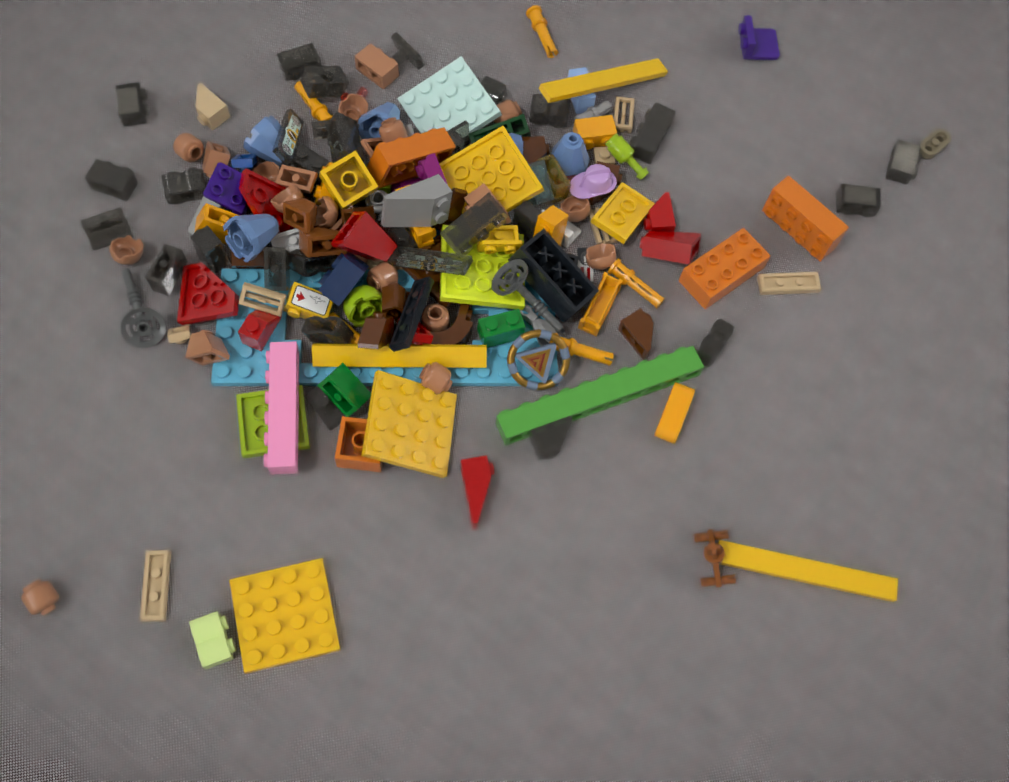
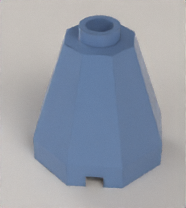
[358,102,400,139]
[243,115,295,166]
[548,132,590,182]
[223,214,279,262]

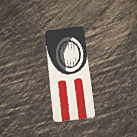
[577,247,593,282]

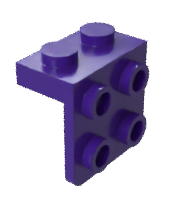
[738,15,780,60]
[203,162,248,215]

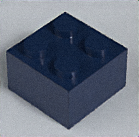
[318,252,369,306]

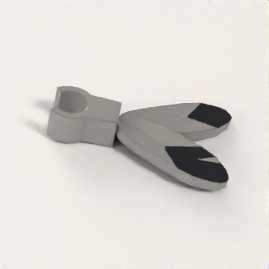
[520,305,565,346]

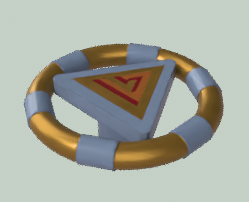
[507,329,570,390]

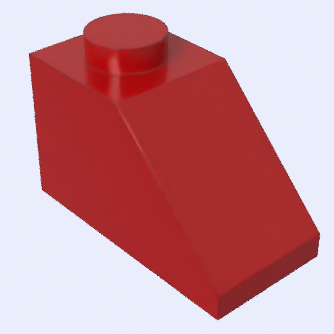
[643,192,676,232]
[238,310,282,352]

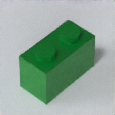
[477,309,526,348]
[317,363,371,417]

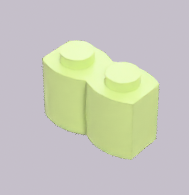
[189,611,236,669]

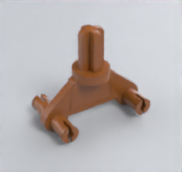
[693,529,736,588]

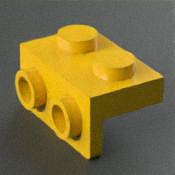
[475,225,523,254]

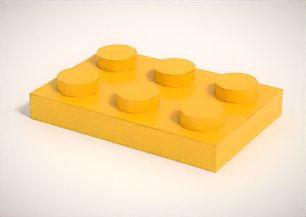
[591,182,655,244]

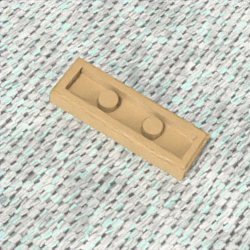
[757,272,822,295]
[140,550,171,622]

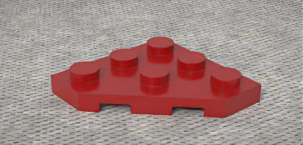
[239,168,294,242]
[177,262,239,325]

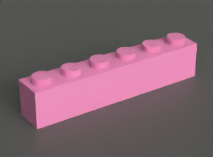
[264,341,299,475]

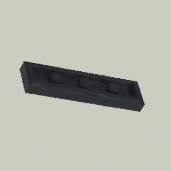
[389,276,434,352]

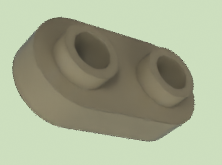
[918,129,951,159]

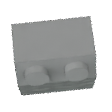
[381,174,453,227]

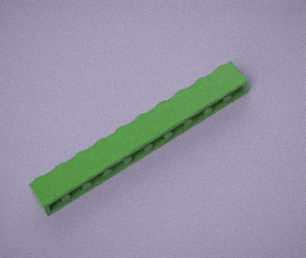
[496,346,704,446]

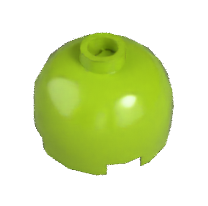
[343,285,382,327]

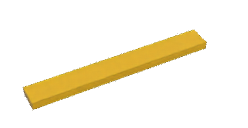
[538,58,668,103]
[312,344,487,368]
[717,540,898,602]

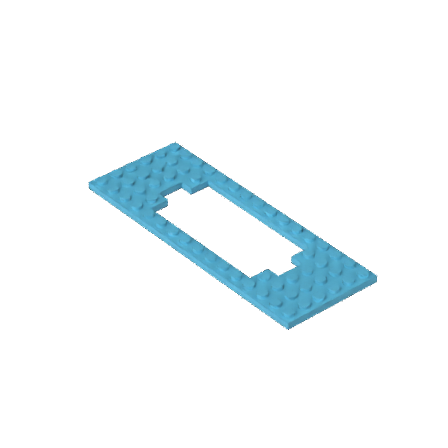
[211,269,558,386]

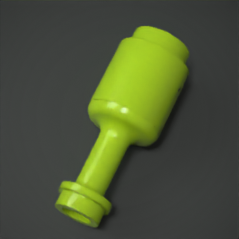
[605,133,649,180]

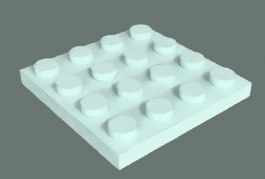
[397,56,502,145]

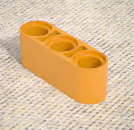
[654,382,695,444]

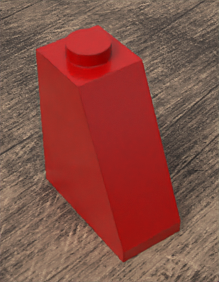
[331,211,397,262]
[640,231,701,264]

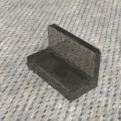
[447,120,470,157]
[80,207,133,251]

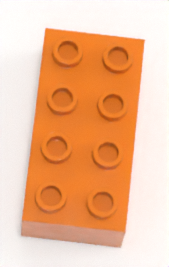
[366,127,456,188]
[762,175,849,262]
[678,227,771,310]

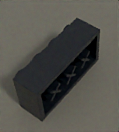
[508,228,599,323]

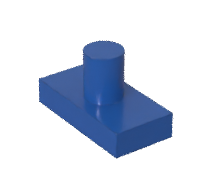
[231,154,258,173]

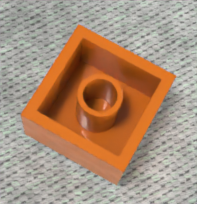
[334,416,383,472]

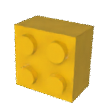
[319,150,378,210]

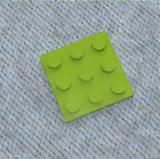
[236,385,310,459]

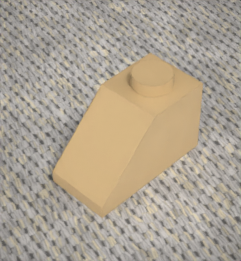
[196,82,230,131]

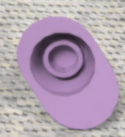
[569,164,617,199]

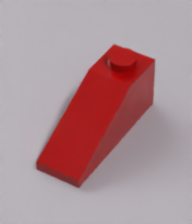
[460,455,494,530]

